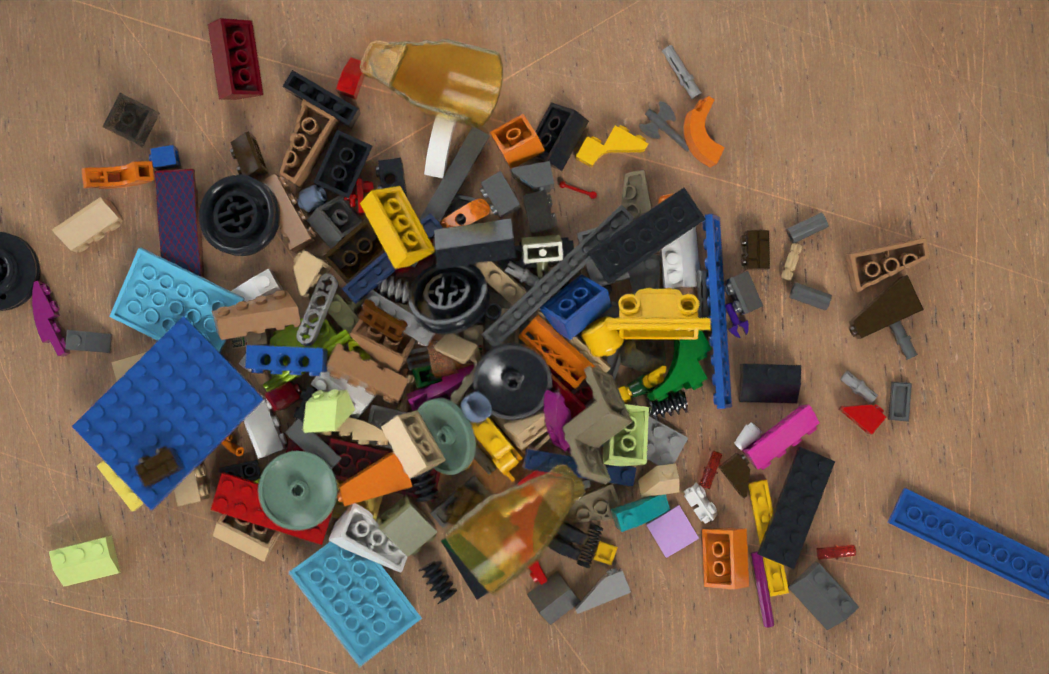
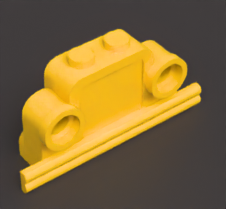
[607,288,710,339]
[461,409,523,482]

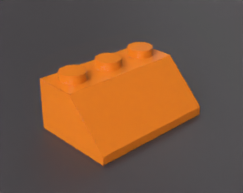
[702,528,749,589]

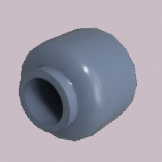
[297,185,327,213]

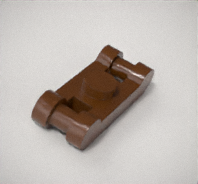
[359,299,408,341]

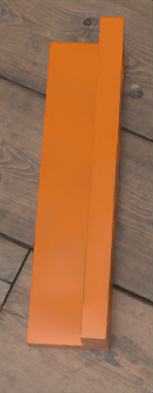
[518,315,595,389]

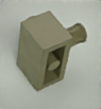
[521,235,563,278]
[328,293,366,334]

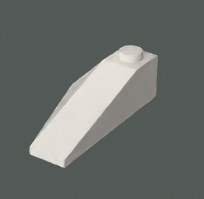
[329,503,407,572]

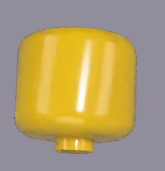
[581,316,624,357]

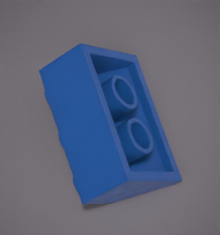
[540,274,612,340]

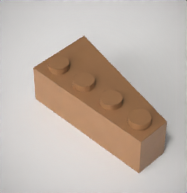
[279,99,340,188]
[261,174,316,253]
[845,238,930,292]
[212,290,301,340]
[327,343,409,404]

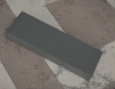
[285,418,342,469]

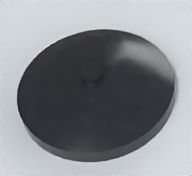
[473,343,552,420]

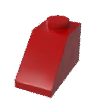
[336,57,369,100]
[838,404,886,435]

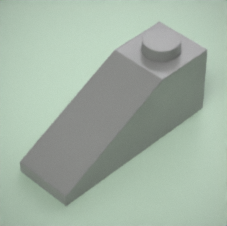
[575,567,631,614]

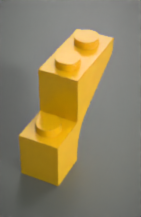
[576,125,649,168]

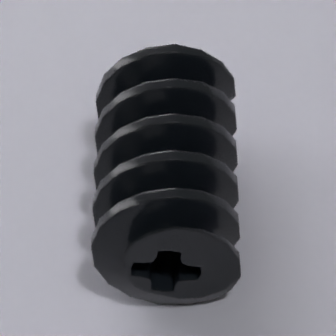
[646,389,688,420]
[410,468,439,502]
[418,561,457,604]

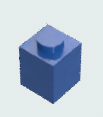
[149,145,181,170]

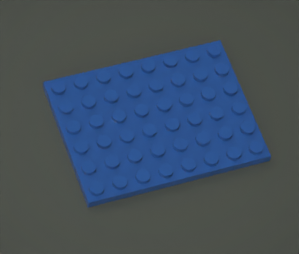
[72,316,265,510]

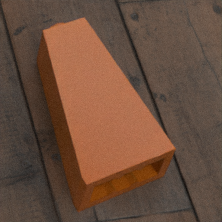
[337,451,412,506]

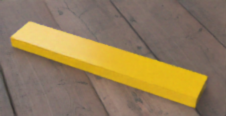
[748,479,789,597]

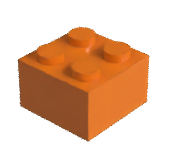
[490,114,545,170]

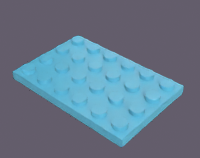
[109,248,245,353]
[289,542,422,667]

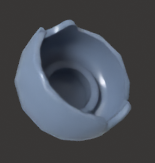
[461,391,492,423]

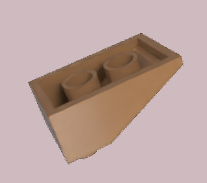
[350,314,416,373]

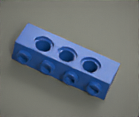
[245,345,328,376]

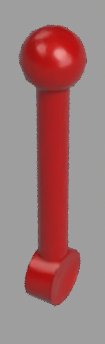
[559,181,597,199]

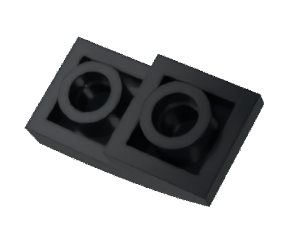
[219,459,261,481]

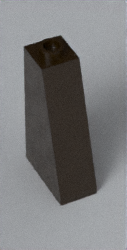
[849,275,924,339]

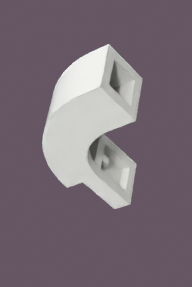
[424,109,458,178]

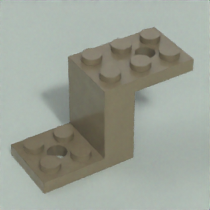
[562,365,632,484]

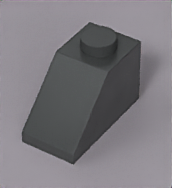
[65,330,112,353]

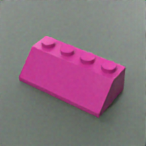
[742,404,820,470]

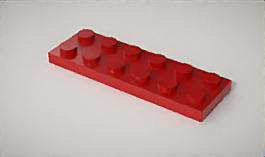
[210,472,334,545]

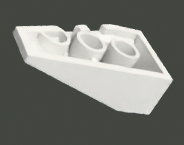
[231,269,284,301]

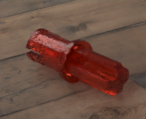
[698,450,722,489]
[816,544,856,560]

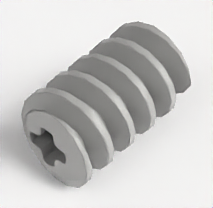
[377,276,411,304]

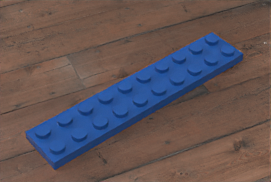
[702,214,732,409]
[887,488,1049,600]

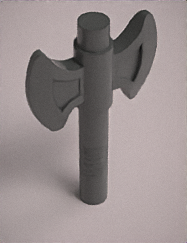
[639,101,689,152]

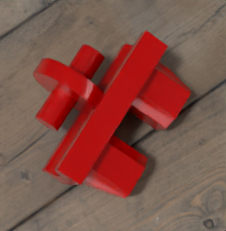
[344,178,374,215]

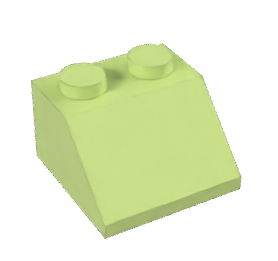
[303,389,355,433]

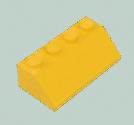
[360,186,435,269]

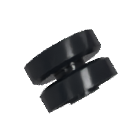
[540,516,590,560]

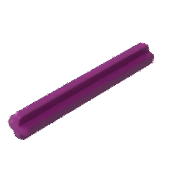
[751,551,774,628]

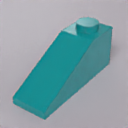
[611,494,670,532]

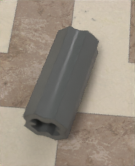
[786,212,829,243]
[789,282,832,310]

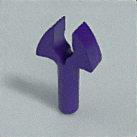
[725,303,749,338]

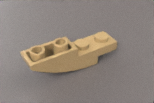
[320,417,389,445]

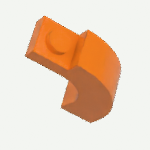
[684,96,725,168]
[81,161,154,189]

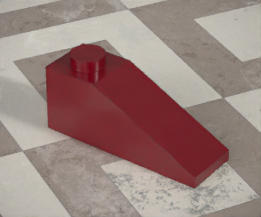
[264,381,303,411]

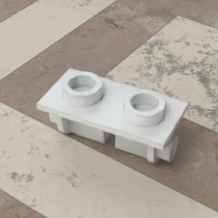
[683,482,717,524]

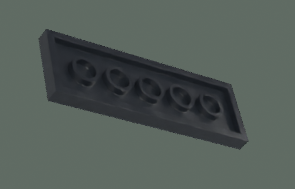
[587,187,706,285]
[757,447,835,569]

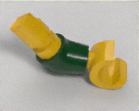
[618,366,666,404]

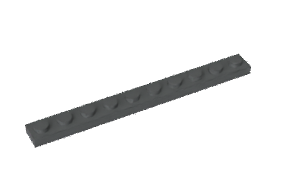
[482,205,635,348]

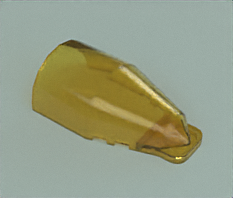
[360,39,503,128]
[444,464,585,596]

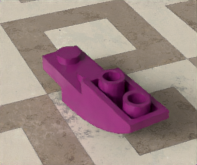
[32,281,70,357]
[406,364,475,411]
[544,390,573,454]

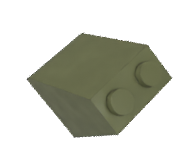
[377,494,437,557]

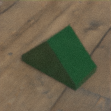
[412,363,446,388]

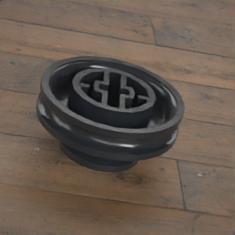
[199,175,280,256]
[0,232,41,311]
[408,263,490,334]

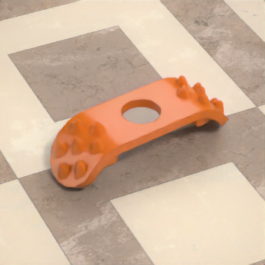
[440,198,490,228]

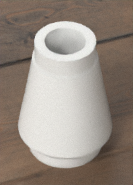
[734,422,762,450]

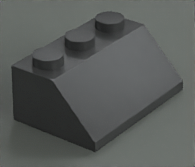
[788,561,859,630]

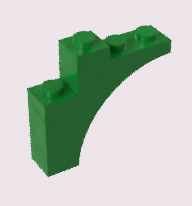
[647,330,712,402]

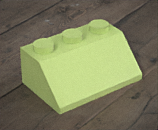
[603,404,649,466]
[49,535,121,587]

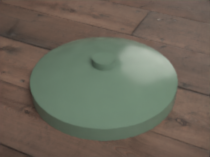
[418,398,476,475]
[258,451,338,530]

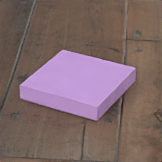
[646,505,699,558]

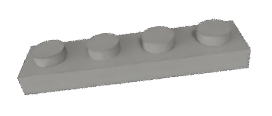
[361,290,435,346]

